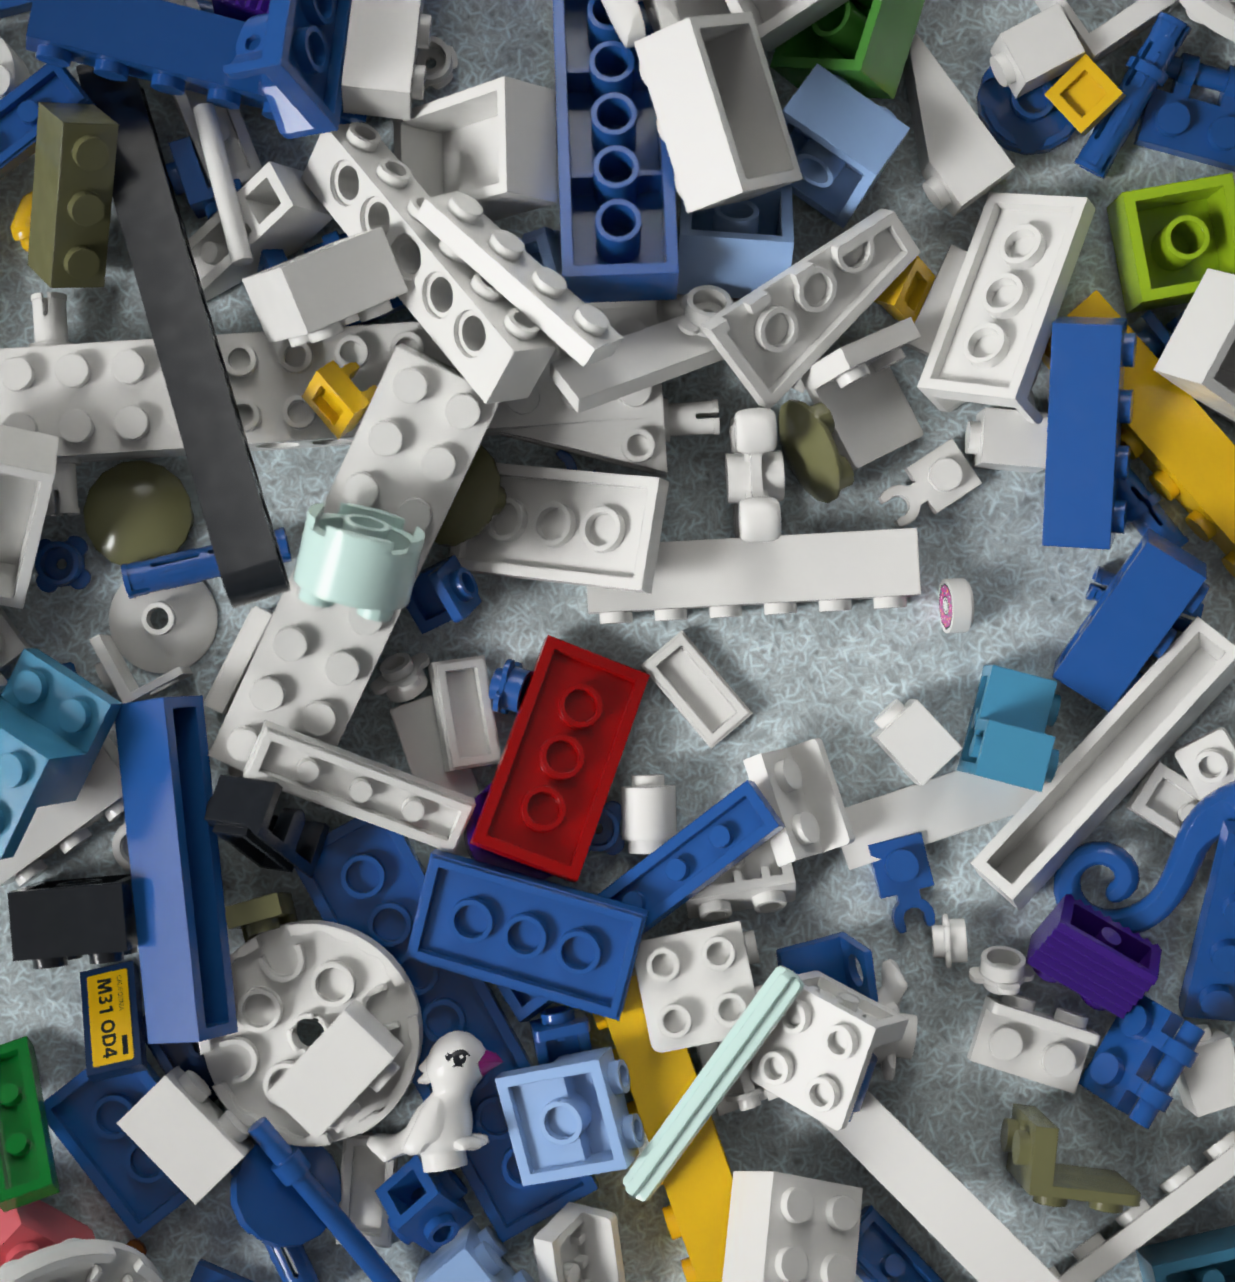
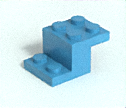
[0,648,123,860]

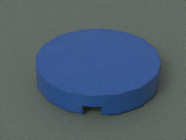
[976,66,1076,155]
[230,1143,341,1248]

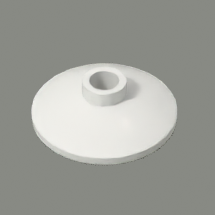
[109,581,218,674]

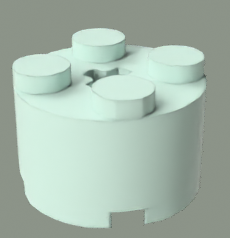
[293,503,425,622]

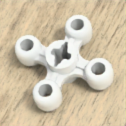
[725,408,785,543]

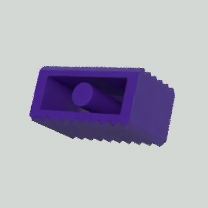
[1026,894,1162,1019]

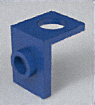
[776,932,878,1002]

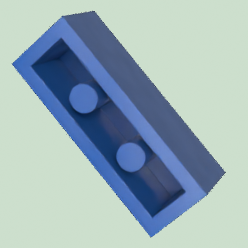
[1052,528,1210,712]

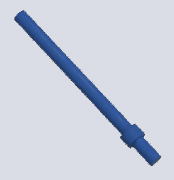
[248,1116,402,1282]

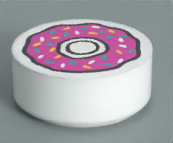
[938,578,974,634]

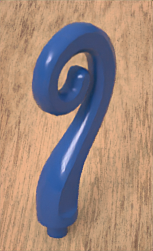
[1053,780,1235,933]

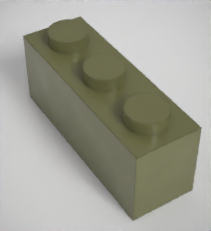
[27,102,119,288]

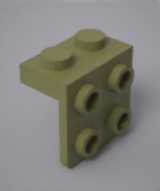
[1000,1103,1141,1213]

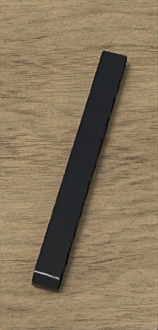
[76,64,291,608]

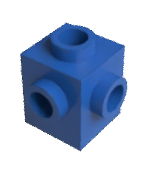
[375,1154,474,1254]

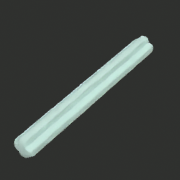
[623,965,804,1202]

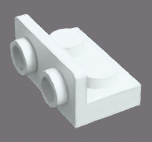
[743,738,855,867]
[686,840,796,922]
[967,994,1101,1094]

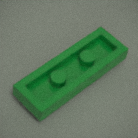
[0,1036,60,1212]

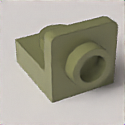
[225,892,298,942]

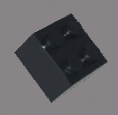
[7,874,138,969]

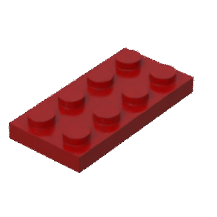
[469,635,650,883]

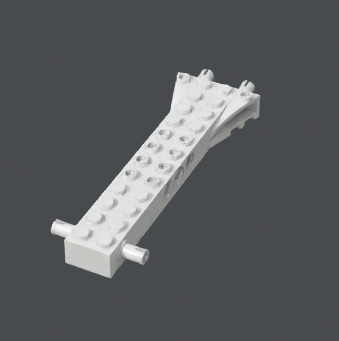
[0,292,720,516]

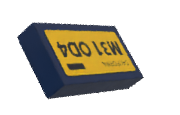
[80,960,148,1082]

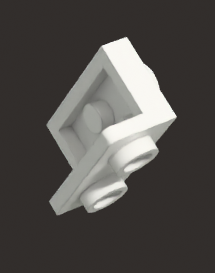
[533,1202,626,1282]

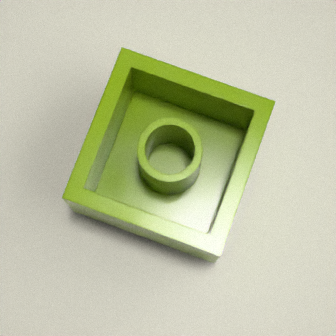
[1106,173,1235,314]

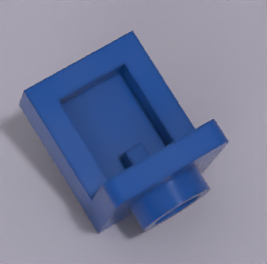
[165,136,243,220]
[406,554,482,634]
[529,1005,592,1065]

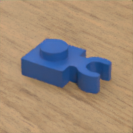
[868,832,935,934]

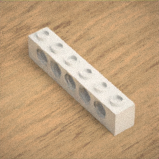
[301,122,557,404]

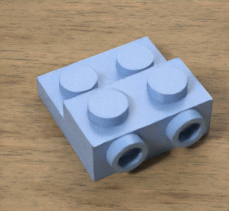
[495,1046,644,1186]

